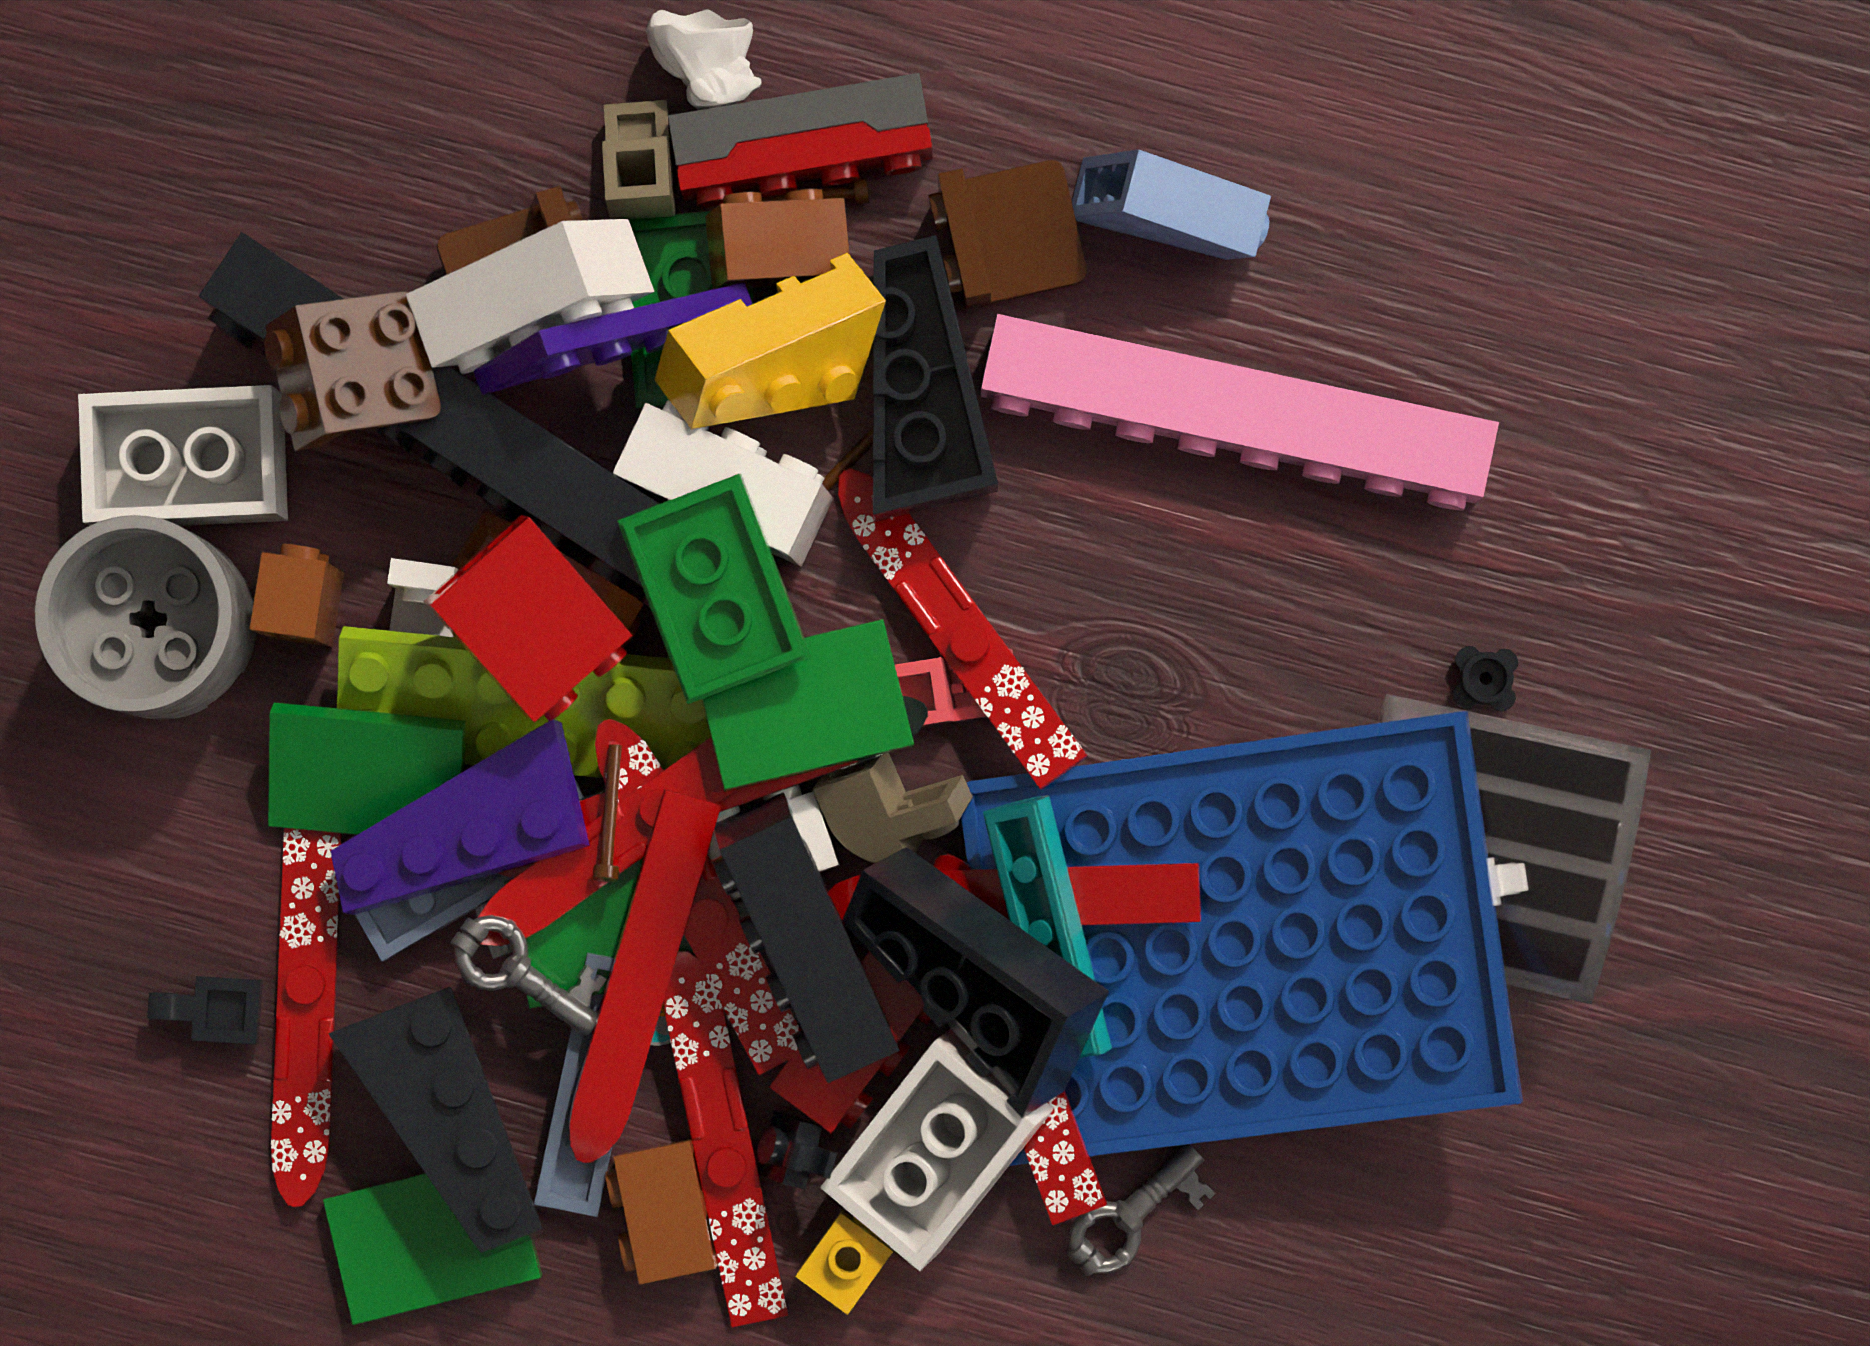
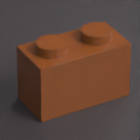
[705,189,850,290]
[250,544,344,648]
[605,1139,718,1285]

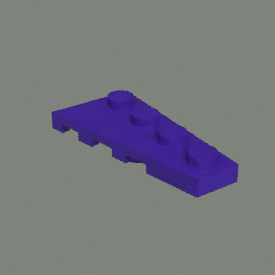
[474,282,752,395]
[330,719,590,915]

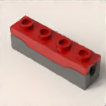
[668,73,933,208]

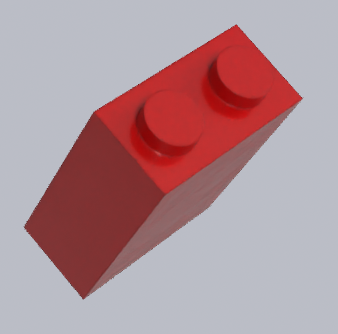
[424,515,633,723]

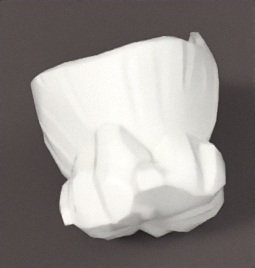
[647,9,762,110]

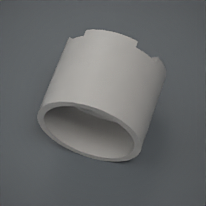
[35,515,256,720]

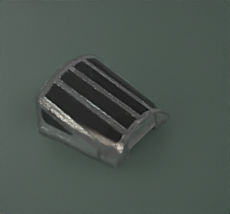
[1378,694,1651,1004]

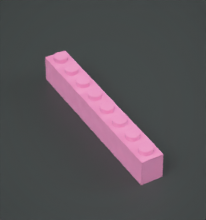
[981,314,1499,511]

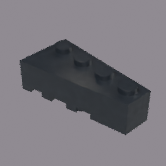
[873,235,998,522]
[711,792,899,1083]
[842,847,1109,1118]
[328,986,545,1258]

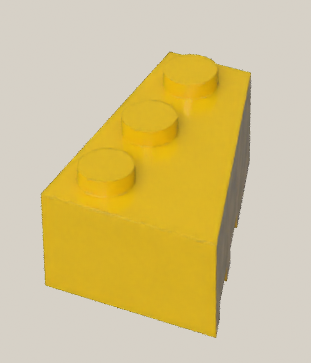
[654,253,886,429]

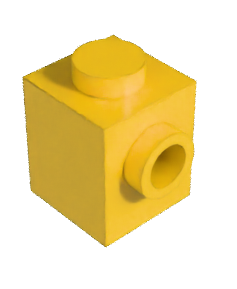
[795,1209,894,1315]

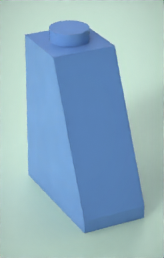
[1072,149,1271,260]

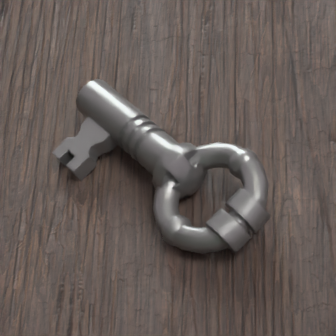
[450,915,607,1036]
[1066,1144,1215,1276]

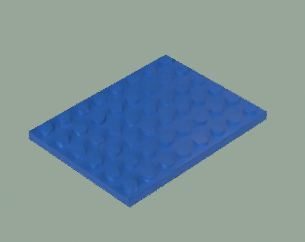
[961,711,1523,1166]

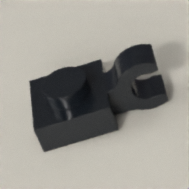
[147,976,263,1044]
[758,1111,837,1190]

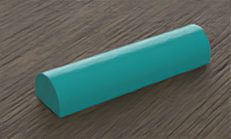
[983,795,1112,1058]

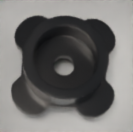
[1452,646,1518,712]

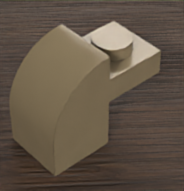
[602,100,676,220]
[812,753,973,863]

